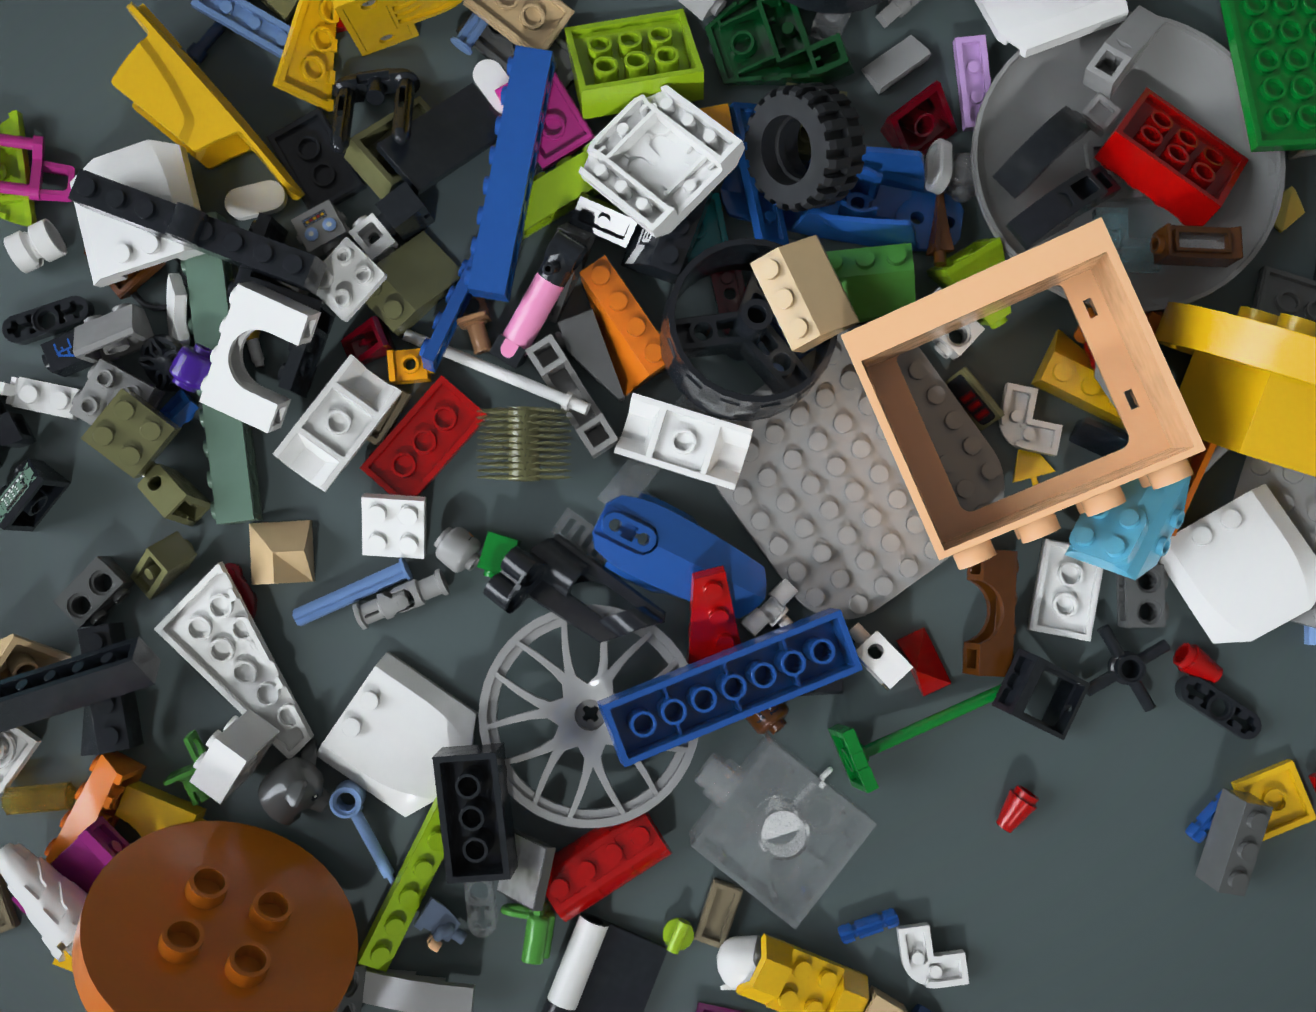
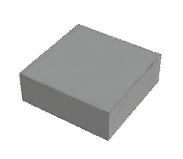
[1080,92,1123,137]

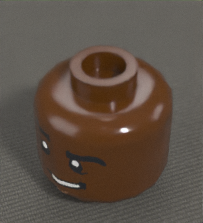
[745,702,789,735]

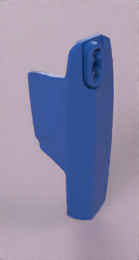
[720,146,964,251]

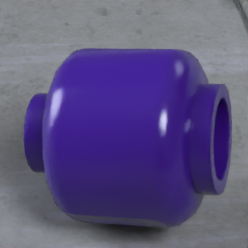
[169,343,212,393]

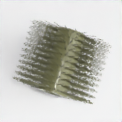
[476,406,572,482]

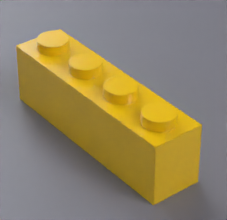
[1031,329,1126,431]

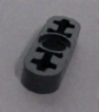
[2,296,95,345]
[1175,676,1262,739]

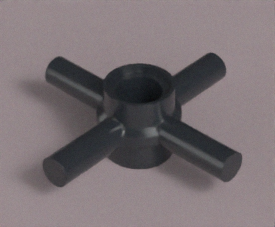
[1086,624,1171,712]

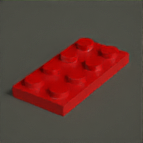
[359,375,487,496]

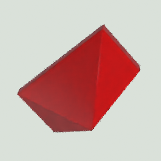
[896,627,951,697]

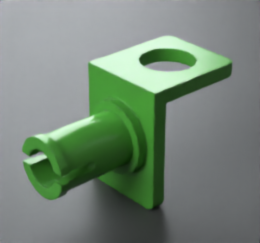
[163,729,210,806]

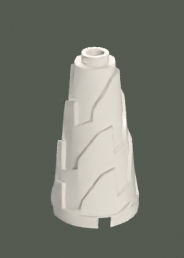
[0,843,88,962]

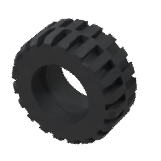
[744,82,866,212]

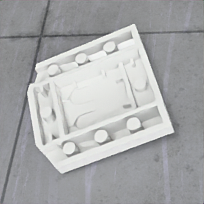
[975,0,1129,58]
[579,84,745,238]
[69,139,205,288]
[1159,484,1316,644]
[317,651,478,817]

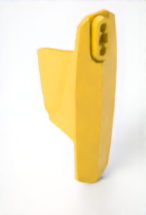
[111,2,305,200]

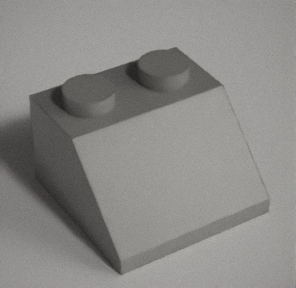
[73,303,155,364]

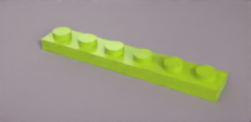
[357,796,444,972]

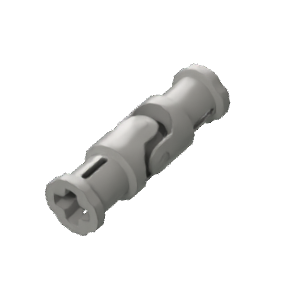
[352,568,450,630]

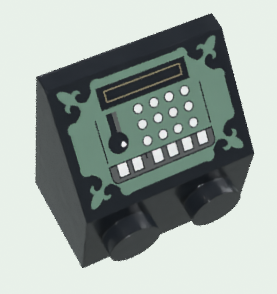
[0,459,71,532]

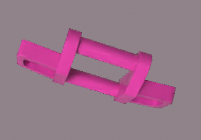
[0,133,76,202]

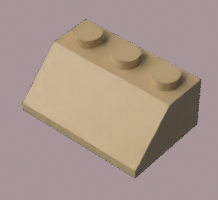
[750,235,860,353]

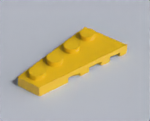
[272,0,339,112]

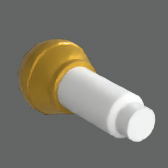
[246,330,264,368]

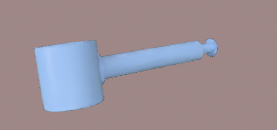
[329,780,395,889]

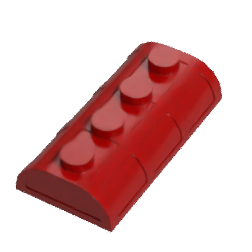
[546,812,673,922]

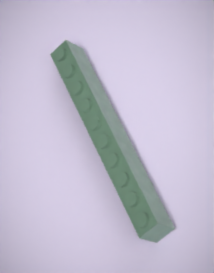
[181,212,263,525]

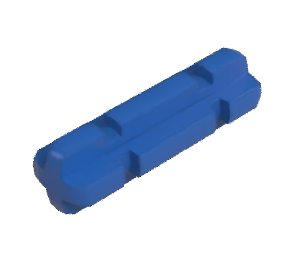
[1185,790,1222,843]
[838,908,899,944]

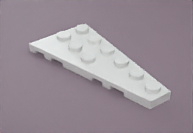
[154,561,314,759]

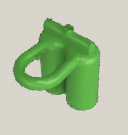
[500,900,556,965]

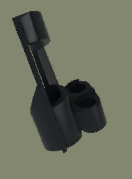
[483,534,666,643]

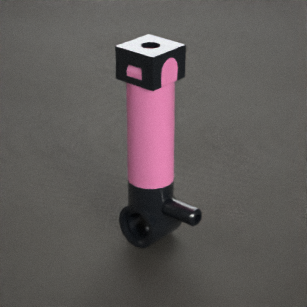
[489,230,588,369]

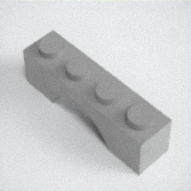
[525,334,619,459]

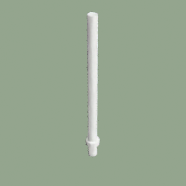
[403,329,591,415]

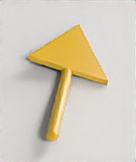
[1012,449,1056,486]

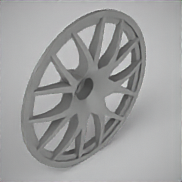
[478,605,699,828]

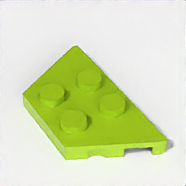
[0,110,37,228]

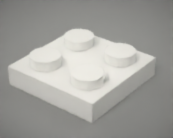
[361,493,426,559]

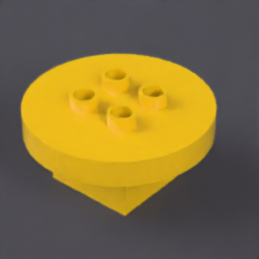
[1155,302,1316,477]

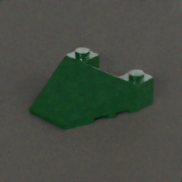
[705,0,855,85]

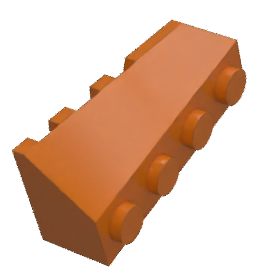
[579,255,666,397]
[44,751,147,864]

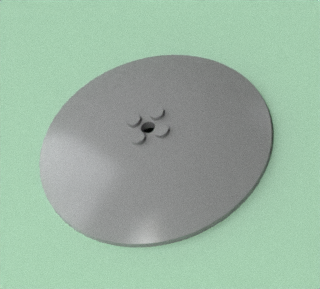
[971,12,1286,313]

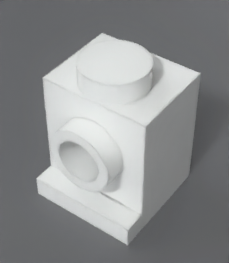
[349,213,400,264]

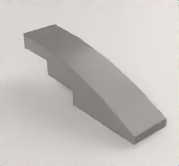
[362,967,475,1012]

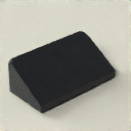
[1069,417,1128,457]

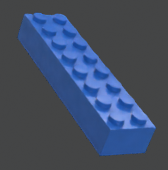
[597,608,863,767]

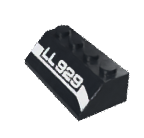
[621,187,716,284]

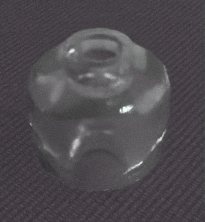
[944,153,976,202]

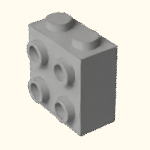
[69,358,165,425]

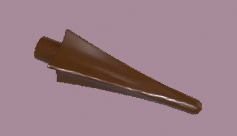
[926,191,955,267]

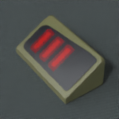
[945,367,1005,431]

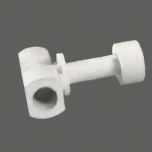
[740,578,798,636]

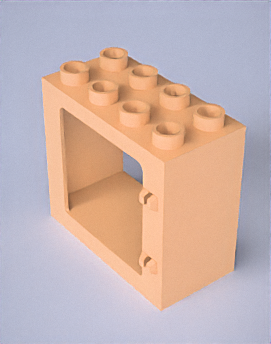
[841,217,1206,570]

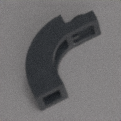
[992,106,1091,199]

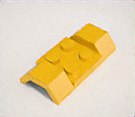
[736,933,869,1012]

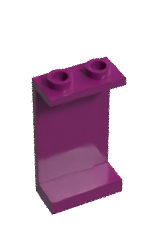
[11,816,130,915]

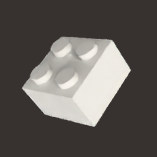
[189,709,279,804]

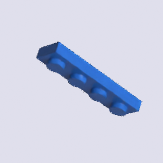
[419,255,474,373]

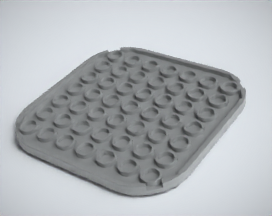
[715,324,1005,619]

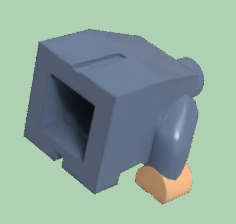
[413,896,468,953]

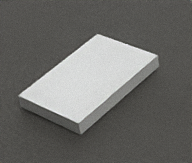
[1027,539,1103,642]

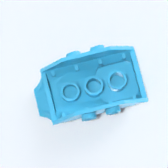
[1064,447,1191,580]

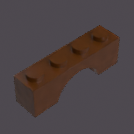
[962,550,1019,677]

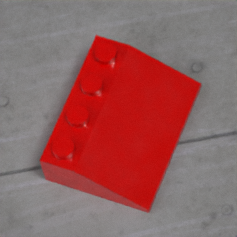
[1094,87,1249,226]

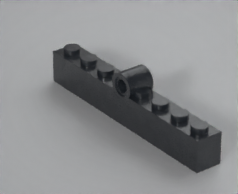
[68,168,327,295]

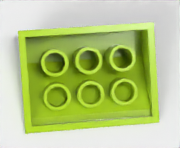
[564,9,704,119]

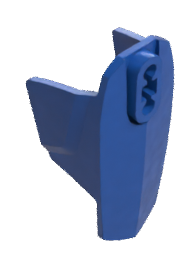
[592,491,766,619]

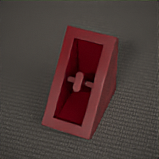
[341,316,397,365]

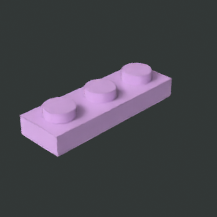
[952,35,991,132]

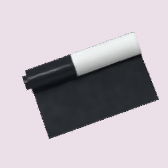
[541,913,668,1012]

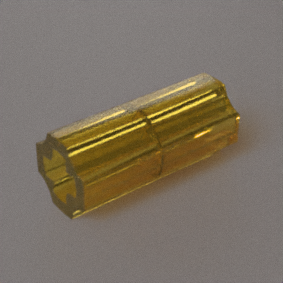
[1,781,76,815]

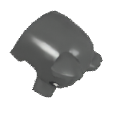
[258,739,331,825]

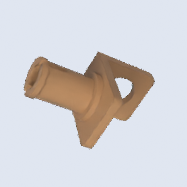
[456,296,492,355]

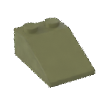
[344,96,431,199]
[365,231,460,338]

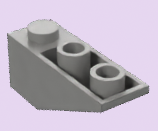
[1083,5,1166,99]

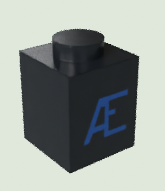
[40,331,94,377]

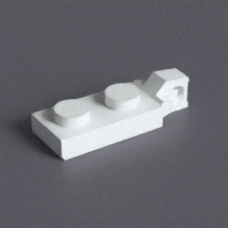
[0,377,80,420]

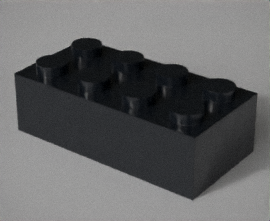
[432,742,518,884]

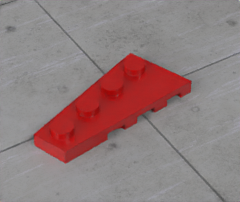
[687,565,741,665]

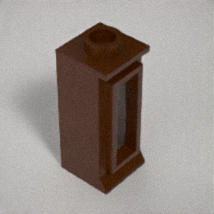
[1150,223,1243,268]

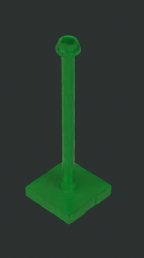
[828,677,1005,793]

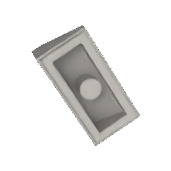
[861,35,932,95]

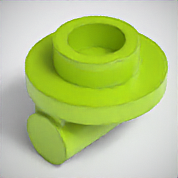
[663,918,694,954]

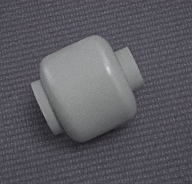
[434,527,481,573]

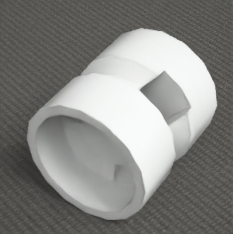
[4,218,67,274]

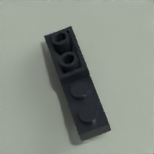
[1006,165,1121,250]

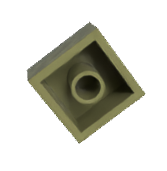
[80,388,182,479]

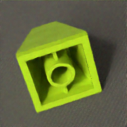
[926,237,1012,329]

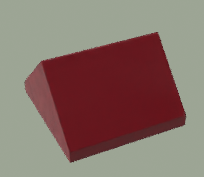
[880,80,958,157]

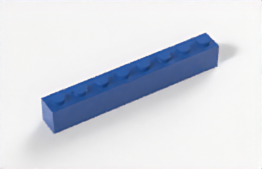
[464,45,556,302]

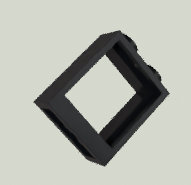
[992,648,1090,740]

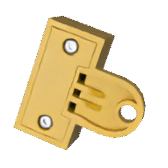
[331,0,463,56]

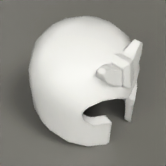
[717,935,761,990]

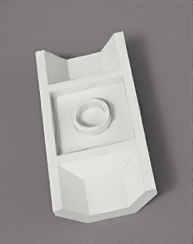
[273,354,402,492]
[614,393,753,490]

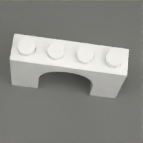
[199,281,321,433]

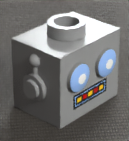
[291,199,353,258]

